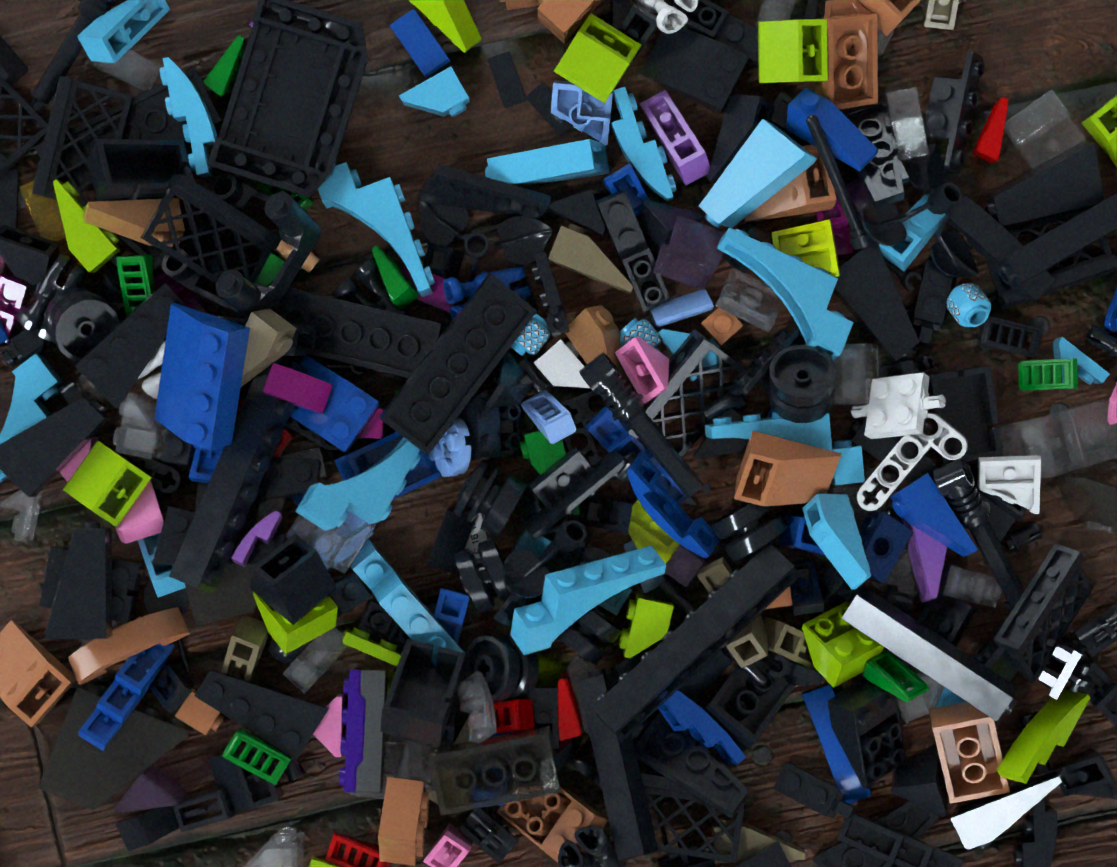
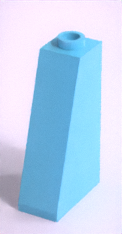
[698,119,817,228]
[485,139,610,187]

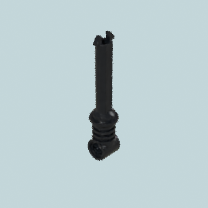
[30,0,116,111]
[579,352,710,506]
[933,458,1025,611]

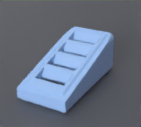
[521,390,576,444]

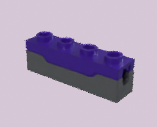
[339,670,388,794]

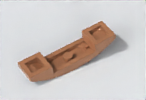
[68,607,190,685]

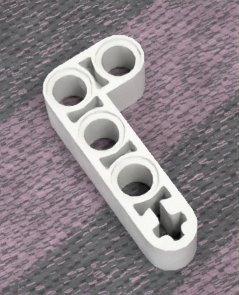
[857,413,968,511]

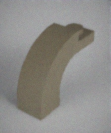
[697,557,768,668]

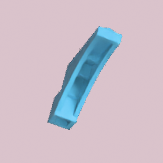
[318,162,435,297]
[717,227,853,361]
[0,353,64,483]
[705,412,865,485]
[295,437,421,531]
[346,538,465,666]
[510,546,666,655]

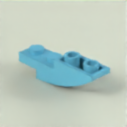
[160,57,218,178]
[611,87,677,202]

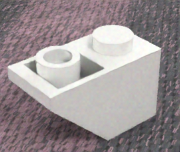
[534,339,591,389]

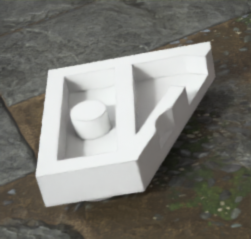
[977,455,1041,514]

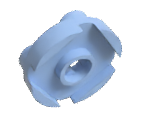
[429,417,471,477]

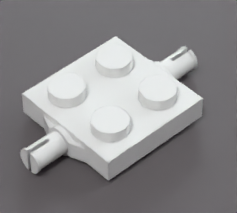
[851,372,946,439]

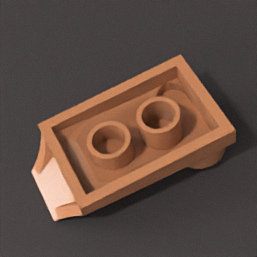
[815,0,878,110]

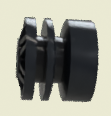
[453,459,528,538]

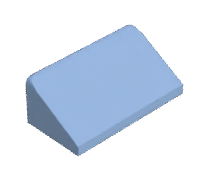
[650,289,714,328]

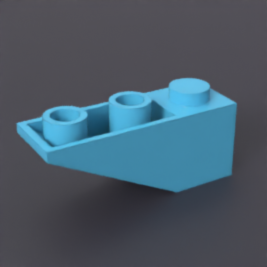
[879,194,945,272]
[802,493,871,589]

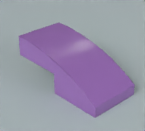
[232,511,283,567]

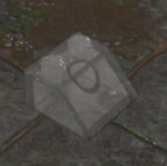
[286,509,377,573]
[242,827,305,867]

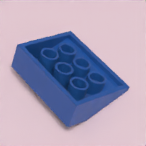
[154,303,250,451]

